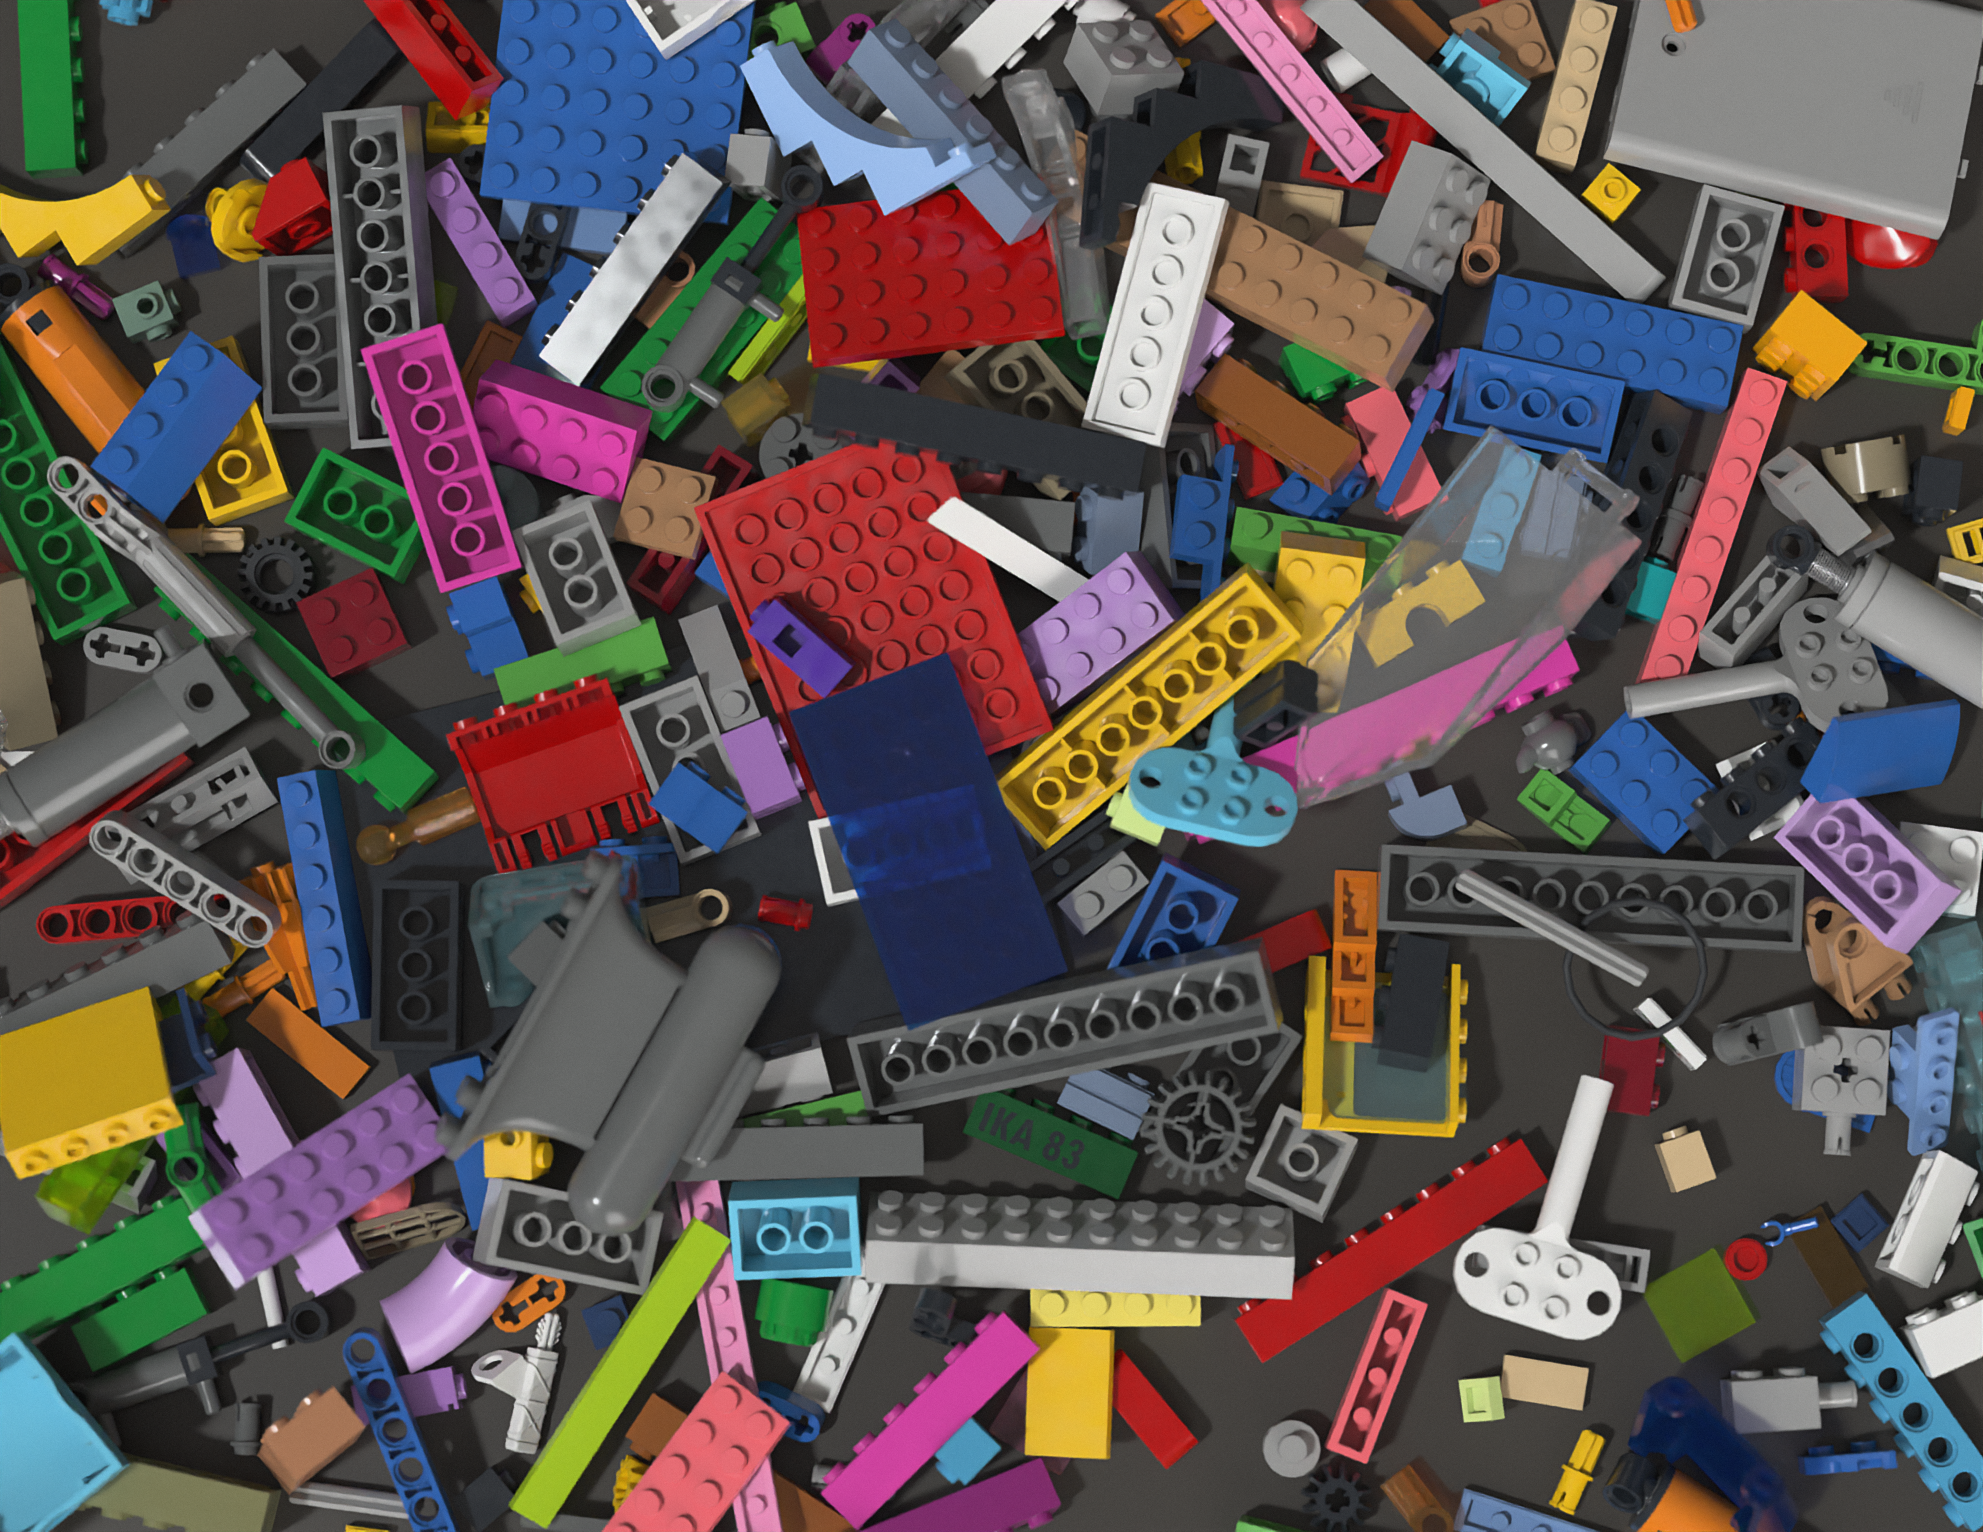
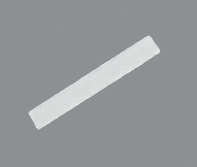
[928,497,1089,602]

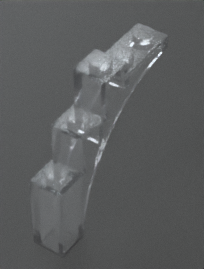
[1002,69,1111,340]

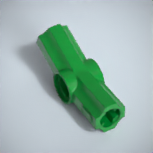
[164,1103,224,1213]

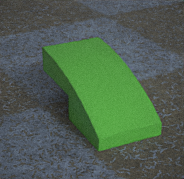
[1517,769,1612,855]

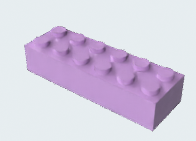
[192,1048,371,1296]

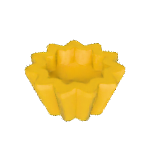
[612,1455,650,1515]

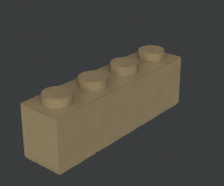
[0,571,61,751]

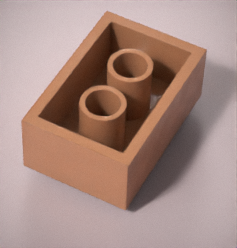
[258,1387,365,1495]

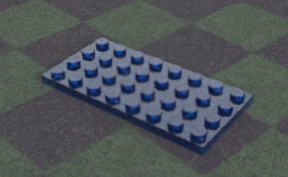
[788,652,1068,1031]

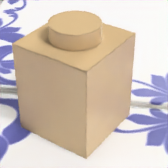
[1654,1125,1716,1192]

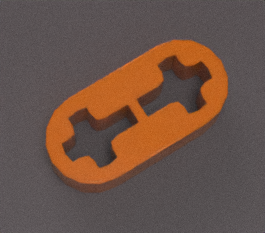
[492,1274,567,1332]

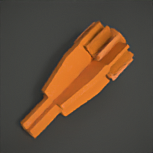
[238,860,318,1011]

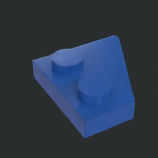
[1798,1440,1897,1475]

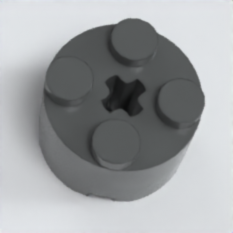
[759,413,842,479]

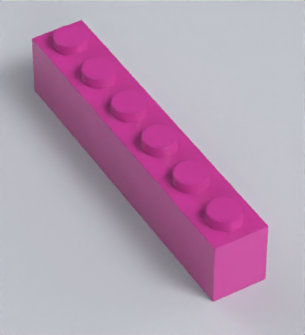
[821,1310,1040,1530]

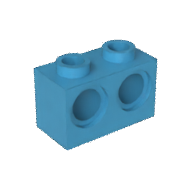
[935,1416,1001,1485]

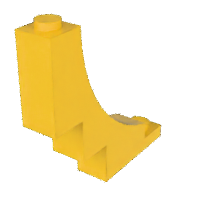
[0,175,171,266]

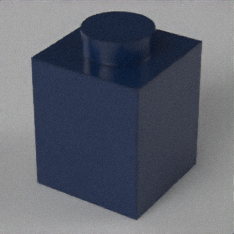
[581,1294,631,1350]

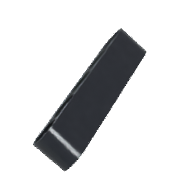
[239,18,405,183]

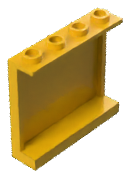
[0,986,184,1179]

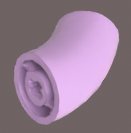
[379,1237,517,1374]

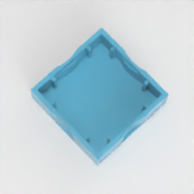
[0,1331,131,1532]

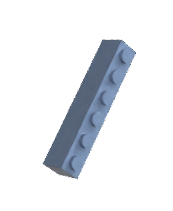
[847,18,1058,245]

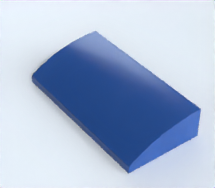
[1441,347,1625,464]
[1800,699,1960,804]

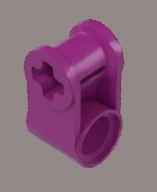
[805,13,876,94]

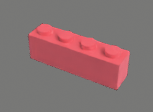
[1324,1288,1428,1464]

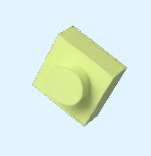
[1458,1376,1505,1422]

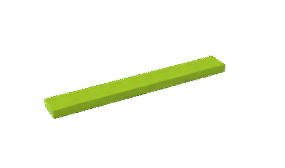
[508,1216,731,1529]

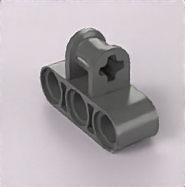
[1712,1001,1824,1066]

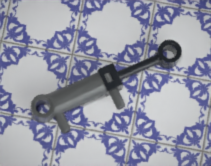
[642,165,824,413]
[66,1300,334,1447]

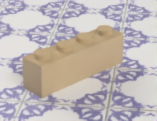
[1532,0,1618,175]

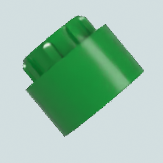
[754,1279,834,1347]

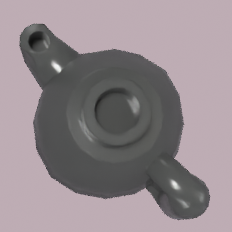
[1515,710,1592,775]

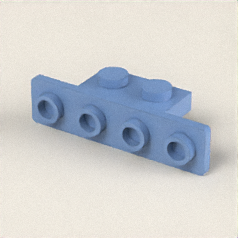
[1887,1007,1959,1156]

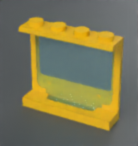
[1301,956,1468,1137]

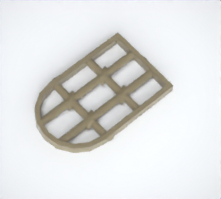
[350,1202,465,1261]

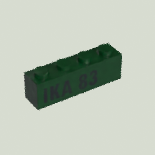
[963,1088,1138,1199]

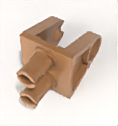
[1802,896,1913,1026]

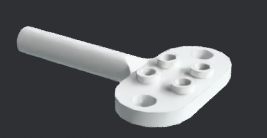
[1453,1075,1621,1340]

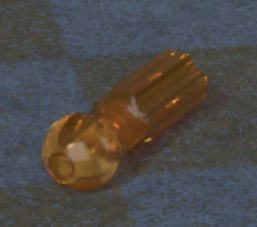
[356,786,481,866]

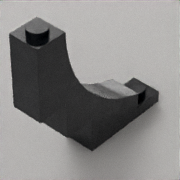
[1079,60,1286,250]

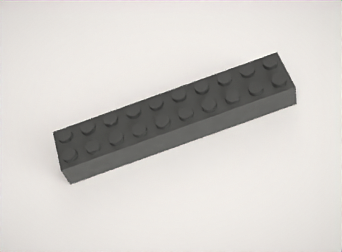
[1377,844,1805,954]
[847,937,1283,1117]

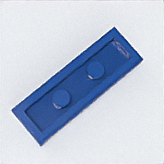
[1374,388,1445,512]

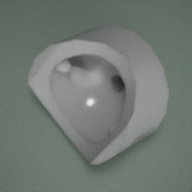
[1262,1419,1321,1478]

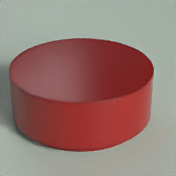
[1723,1238,1767,1280]

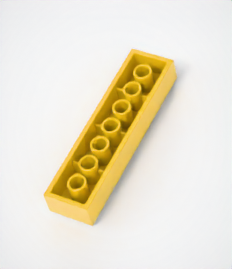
[990,563,1304,850]

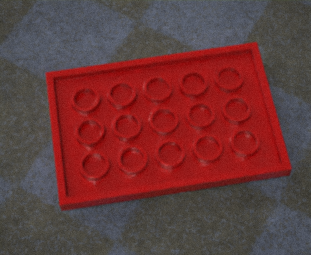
[797,178,1065,368]

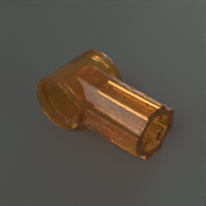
[1380,1464,1454,1532]

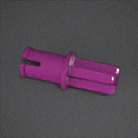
[37,254,115,320]

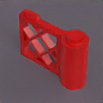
[1300,91,1438,198]

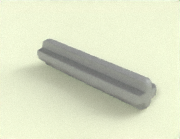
[289,1481,409,1519]

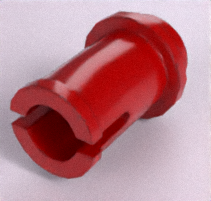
[758,895,813,932]

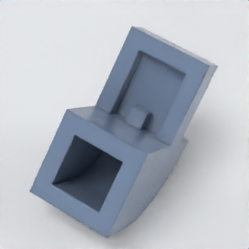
[1383,759,1467,841]

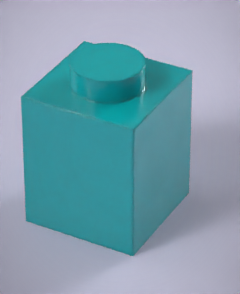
[1624,556,1676,625]

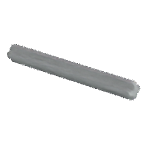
[1455,869,1649,986]

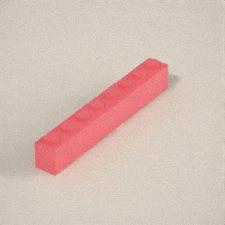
[1635,368,1787,684]

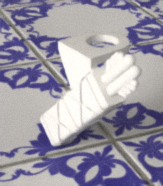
[471,1312,562,1454]

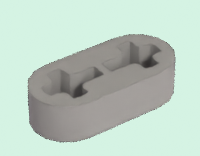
[83,627,165,674]

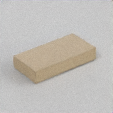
[1500,1354,1589,1410]

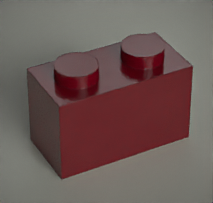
[1598,1025,1666,1117]

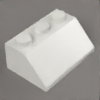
[1874,1150,1979,1288]

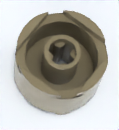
[1821,435,1913,504]

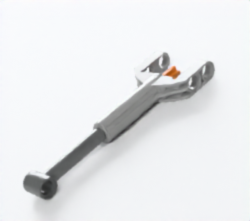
[47,456,366,769]

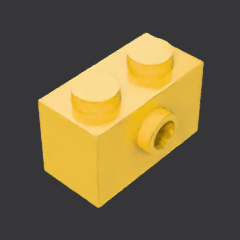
[484,1131,553,1180]

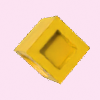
[1580,163,1641,227]

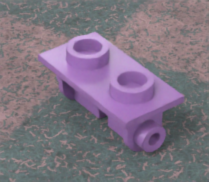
[1405,348,1460,434]

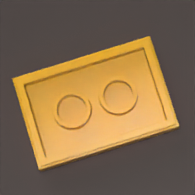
[1025,1327,1115,1459]

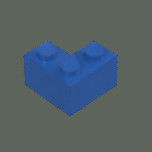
[446,576,531,681]

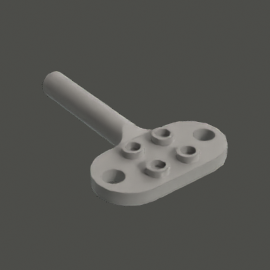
[1624,598,1888,733]

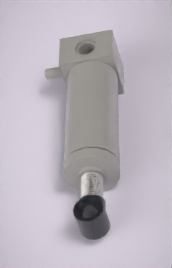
[1766,525,1983,709]

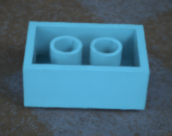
[728,1177,864,1280]

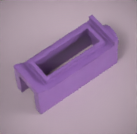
[351,1366,468,1426]

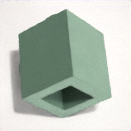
[112,280,182,344]

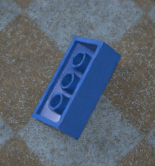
[90,331,262,524]

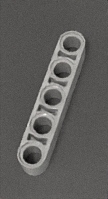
[89,810,281,947]

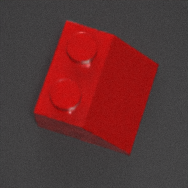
[252,157,333,256]

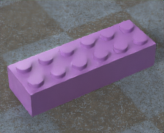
[188,1073,445,1290]

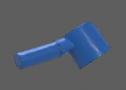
[1760,1217,1819,1246]

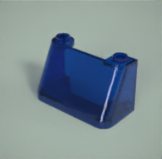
[1627,1376,1799,1532]

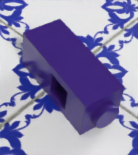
[747,596,856,698]

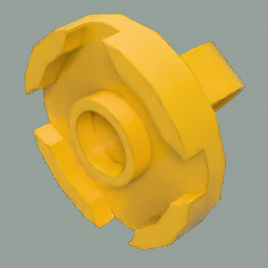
[205,178,268,262]

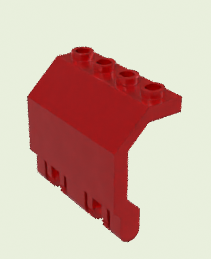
[446,673,660,879]

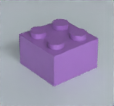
[720,716,806,820]

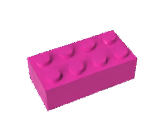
[473,359,653,503]

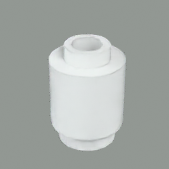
[1072,0,1137,25]

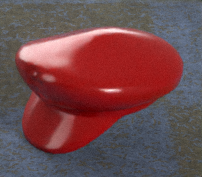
[1845,218,1938,269]

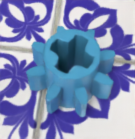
[99,0,153,26]

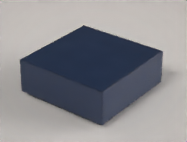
[1829,1193,1889,1253]

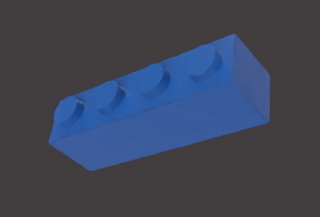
[429,1050,524,1231]

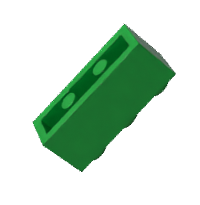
[71,1264,213,1372]

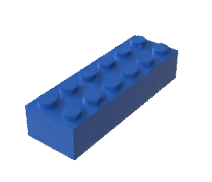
[1479,274,1744,415]

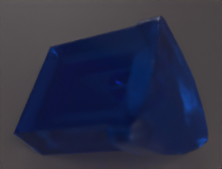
[165,215,222,280]

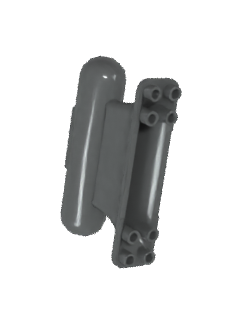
[434,849,781,1236]

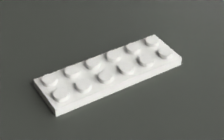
[1081,182,1229,448]

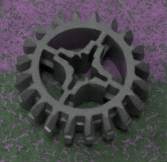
[1140,1070,1256,1185]

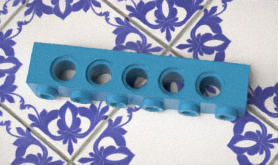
[1818,1291,1983,1532]

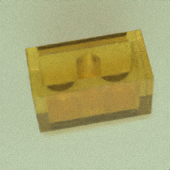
[721,373,790,448]

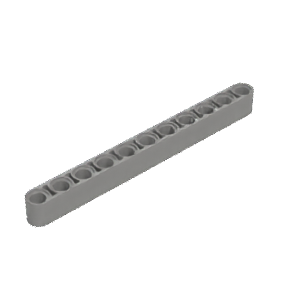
[1300,0,1666,304]

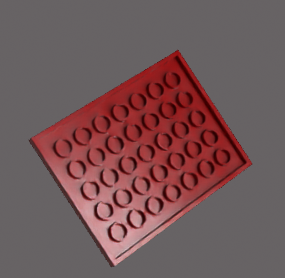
[694,443,1055,819]

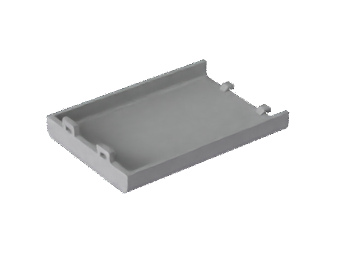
[1603,0,1983,240]

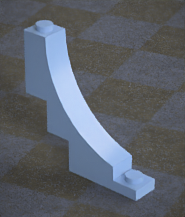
[740,40,997,215]

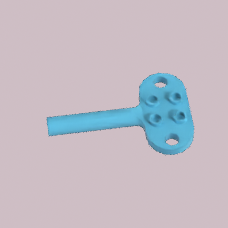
[1128,674,1297,847]

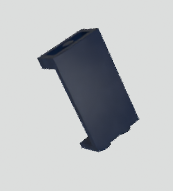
[159,987,218,1093]

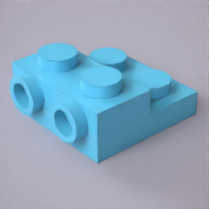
[1429,28,1531,127]

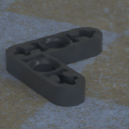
[458,144,572,284]
[909,1288,1026,1369]

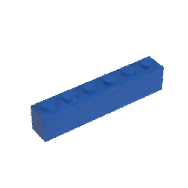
[277,770,372,1027]

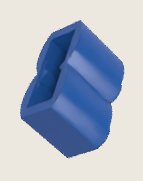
[649,762,748,855]

